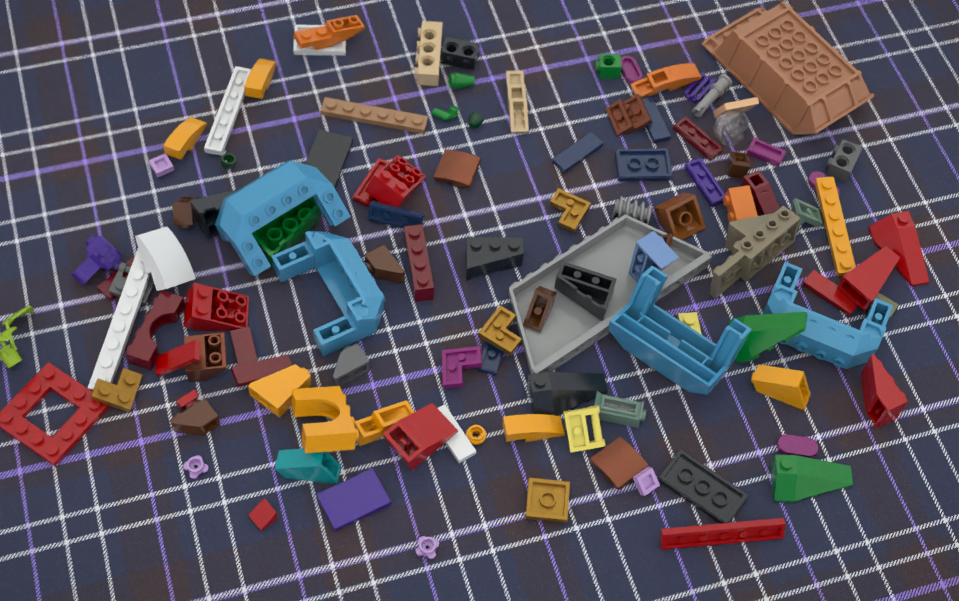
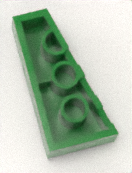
[252,197,321,268]

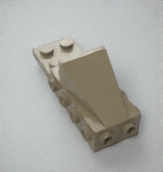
[710,206,800,299]

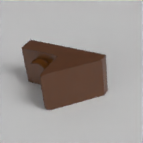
[728,151,751,179]

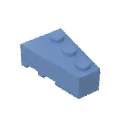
[628,231,679,283]

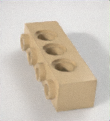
[414,21,443,86]

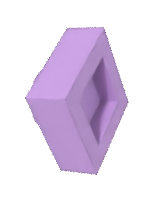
[149,153,174,178]
[632,467,660,496]

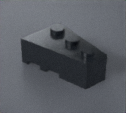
[190,189,239,239]
[466,237,524,281]
[554,261,617,321]

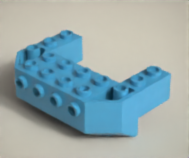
[271,231,386,356]
[763,262,893,369]

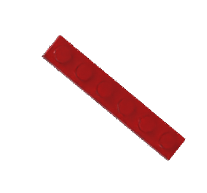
[660,518,786,550]

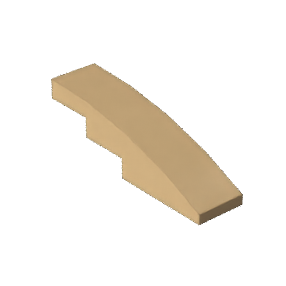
[506,71,529,133]

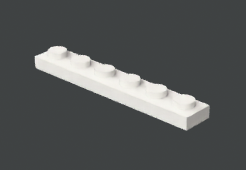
[204,66,252,156]

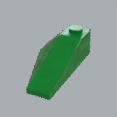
[729,312,808,364]
[770,455,853,503]

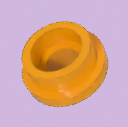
[466,425,486,445]

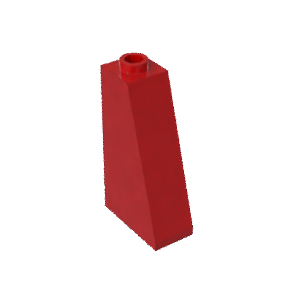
[837,246,900,312]

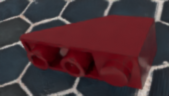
[740,170,780,216]

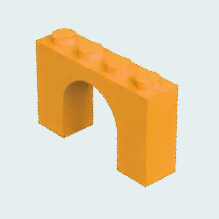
[291,386,359,453]

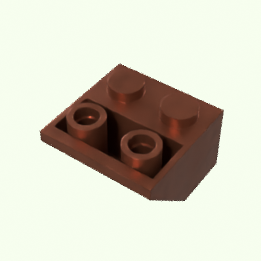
[184,332,227,383]

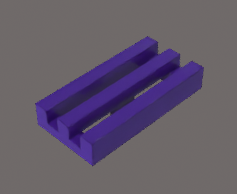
[683,71,717,104]

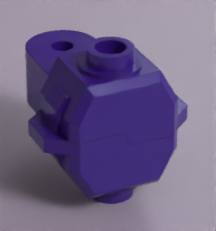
[71,235,122,286]

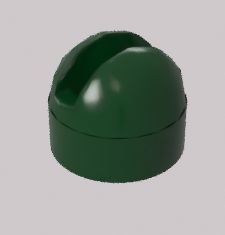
[468,112,483,128]
[221,153,236,169]

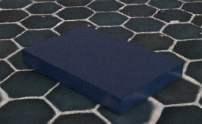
[615,148,673,182]

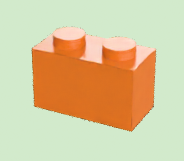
[723,185,758,223]

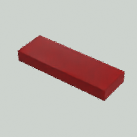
[352,158,389,208]
[802,270,858,317]
[155,340,201,376]

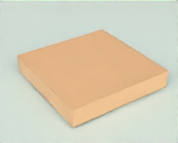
[713,97,759,118]

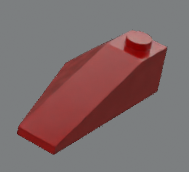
[868,211,929,287]

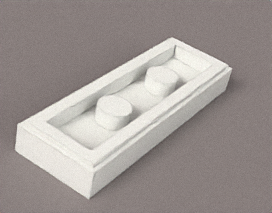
[438,404,476,463]

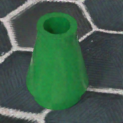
[448,72,475,89]

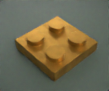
[525,478,570,523]

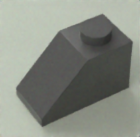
[333,343,370,386]

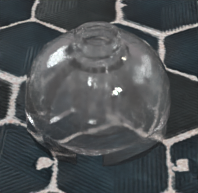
[713,111,749,147]

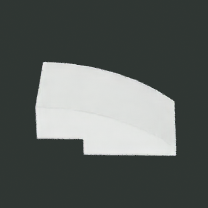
[135,227,196,291]

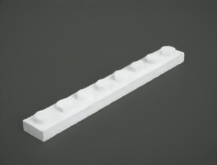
[88,248,151,391]

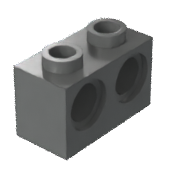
[826,139,863,183]

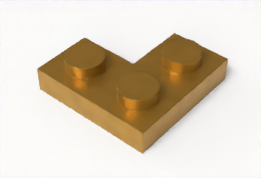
[549,188,591,233]
[478,305,522,356]
[90,368,142,413]

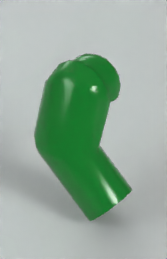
[432,106,459,121]

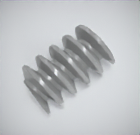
[612,196,652,224]

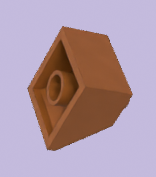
[654,192,706,240]

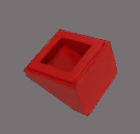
[248,499,278,531]

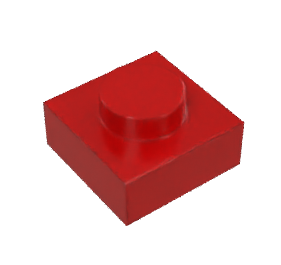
[176,389,199,410]

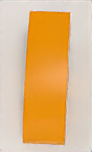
[244,59,277,99]
[163,117,207,160]
[354,400,414,446]
[502,414,565,442]

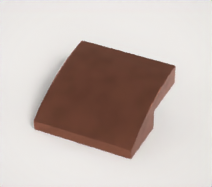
[605,93,653,136]
[433,150,481,188]
[590,437,649,491]

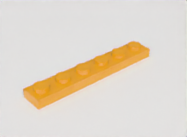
[815,177,856,277]

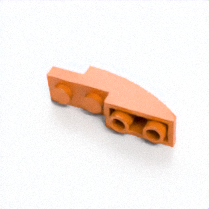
[293,15,365,50]
[631,63,701,98]

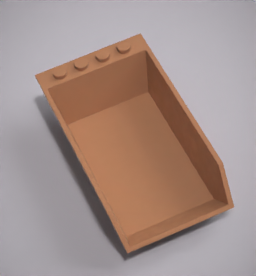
[701,1,874,135]

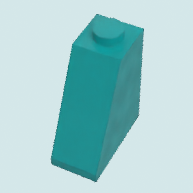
[275,449,341,484]

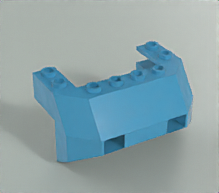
[215,160,351,276]
[609,266,752,395]

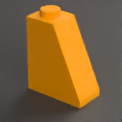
[248,364,312,418]
[751,364,811,410]

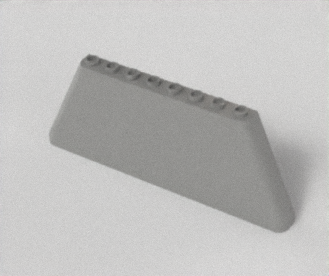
[508,214,712,374]

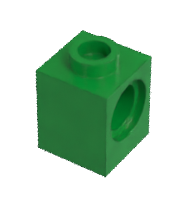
[595,54,621,78]

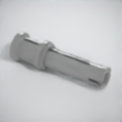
[692,74,732,117]

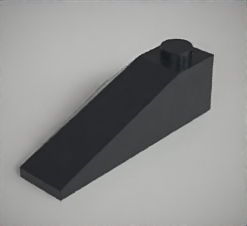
[527,372,608,416]

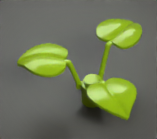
[0,306,34,368]

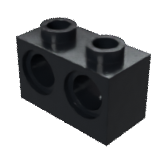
[441,36,480,70]

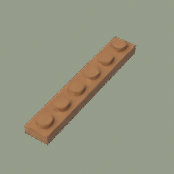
[320,97,428,134]

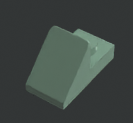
[791,198,823,227]

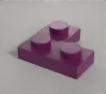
[442,346,482,389]

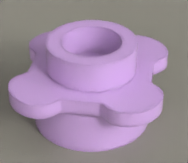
[183,455,208,479]
[416,536,439,559]

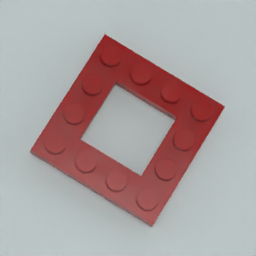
[0,362,111,467]

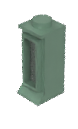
[594,391,646,428]

